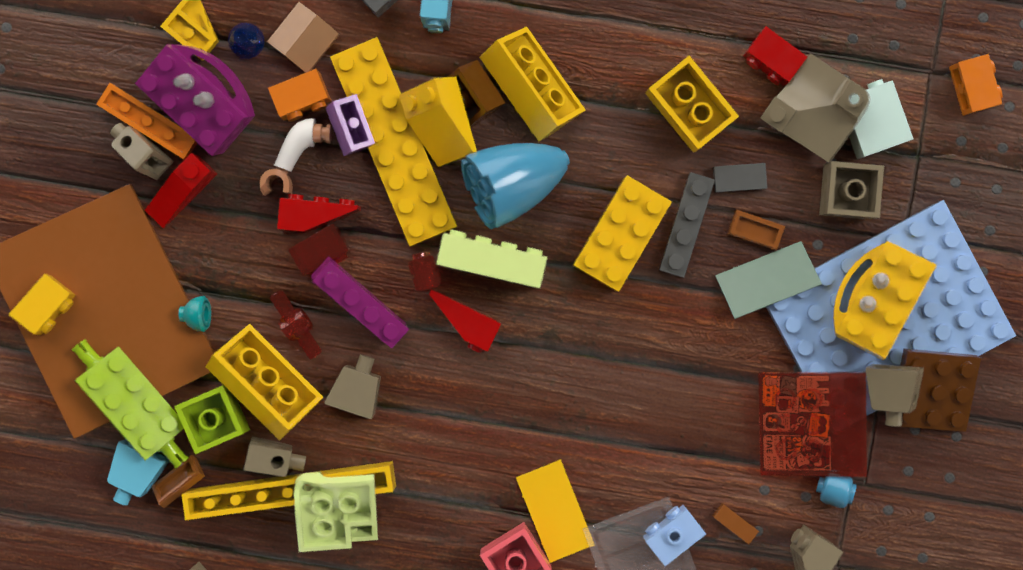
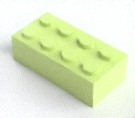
[437,230,547,288]

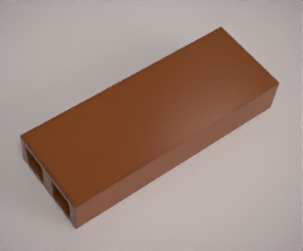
[712,503,759,544]

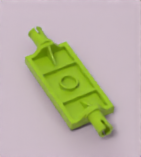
[72,339,189,469]

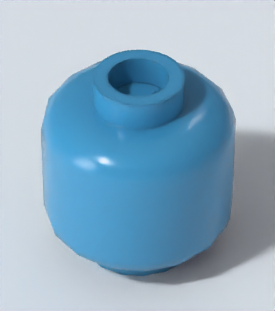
[816,471,857,508]

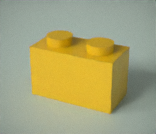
[9,274,76,335]

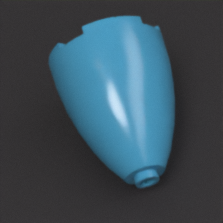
[461,143,570,229]

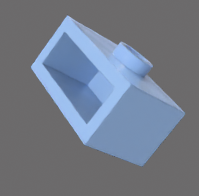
[643,505,706,566]

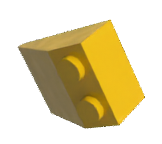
[399,77,477,167]

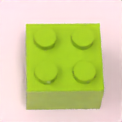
[174,385,250,454]

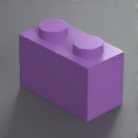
[326,94,375,156]

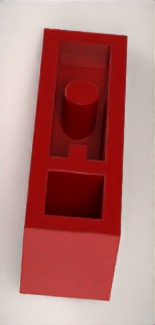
[145,153,217,228]
[429,289,501,353]

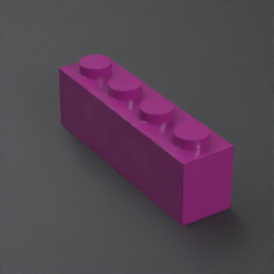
[311,257,409,349]

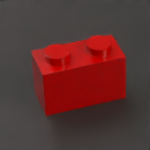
[743,26,807,86]

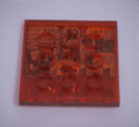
[759,372,867,477]

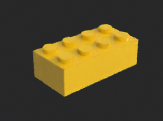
[572,175,672,292]
[206,324,323,441]

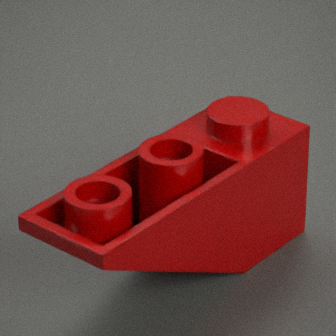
[277,194,361,232]

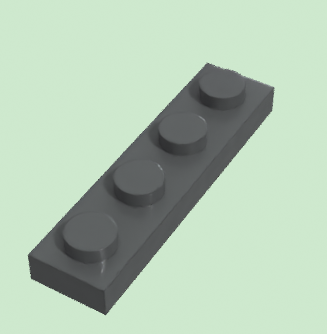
[659,172,715,278]

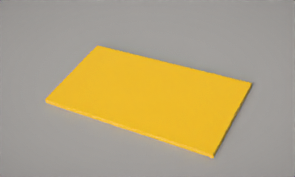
[516,459,595,563]

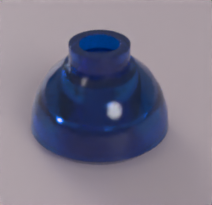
[228,22,264,59]

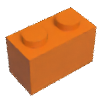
[949,54,1003,116]
[268,69,332,122]

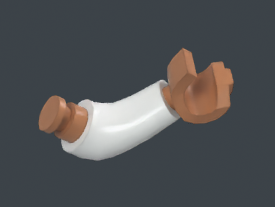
[260,118,332,196]

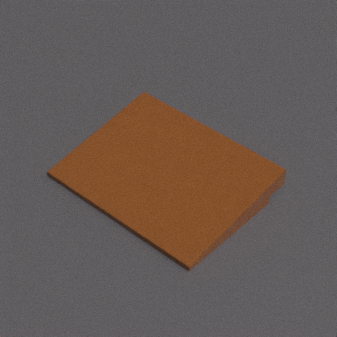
[0,184,215,439]

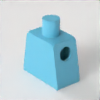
[107,439,169,505]

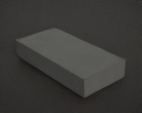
[713,163,767,193]

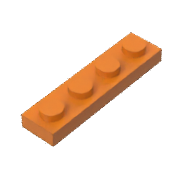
[96,83,197,160]

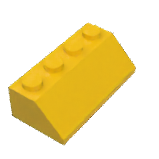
[479,27,585,141]

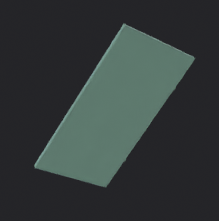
[715,241,822,319]

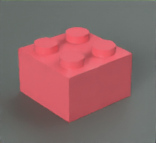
[480,522,552,570]

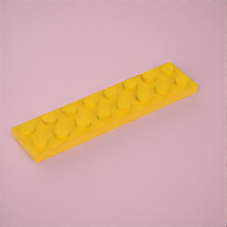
[330,37,457,247]

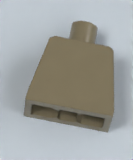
[110,123,174,180]
[324,354,381,419]
[866,364,923,426]
[244,436,306,477]

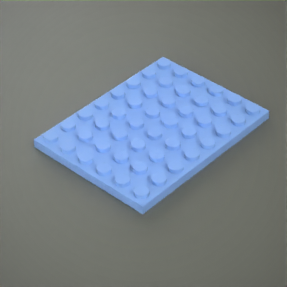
[766,200,1016,433]

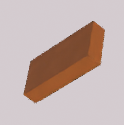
[727,210,785,251]
[151,455,205,508]

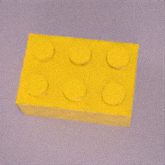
[645,56,739,153]

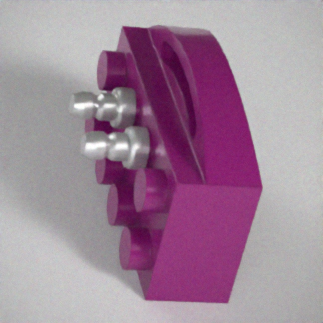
[135,44,255,156]

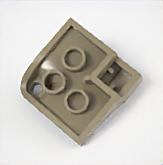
[761,53,870,162]

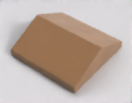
[267,2,340,73]

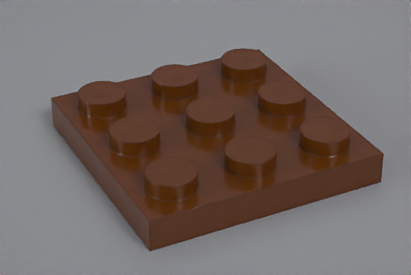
[900,348,981,432]

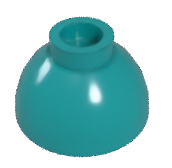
[178,296,211,332]

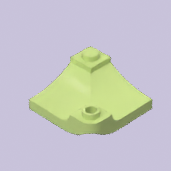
[294,472,378,552]

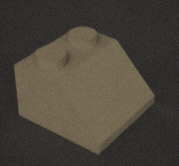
[790,524,843,570]

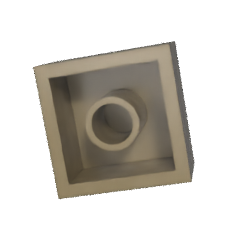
[819,161,884,220]

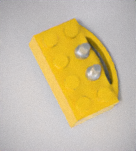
[833,241,937,361]

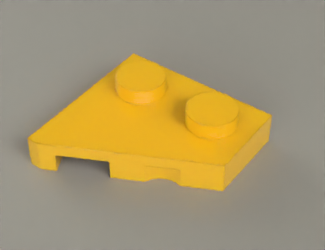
[160,0,219,61]

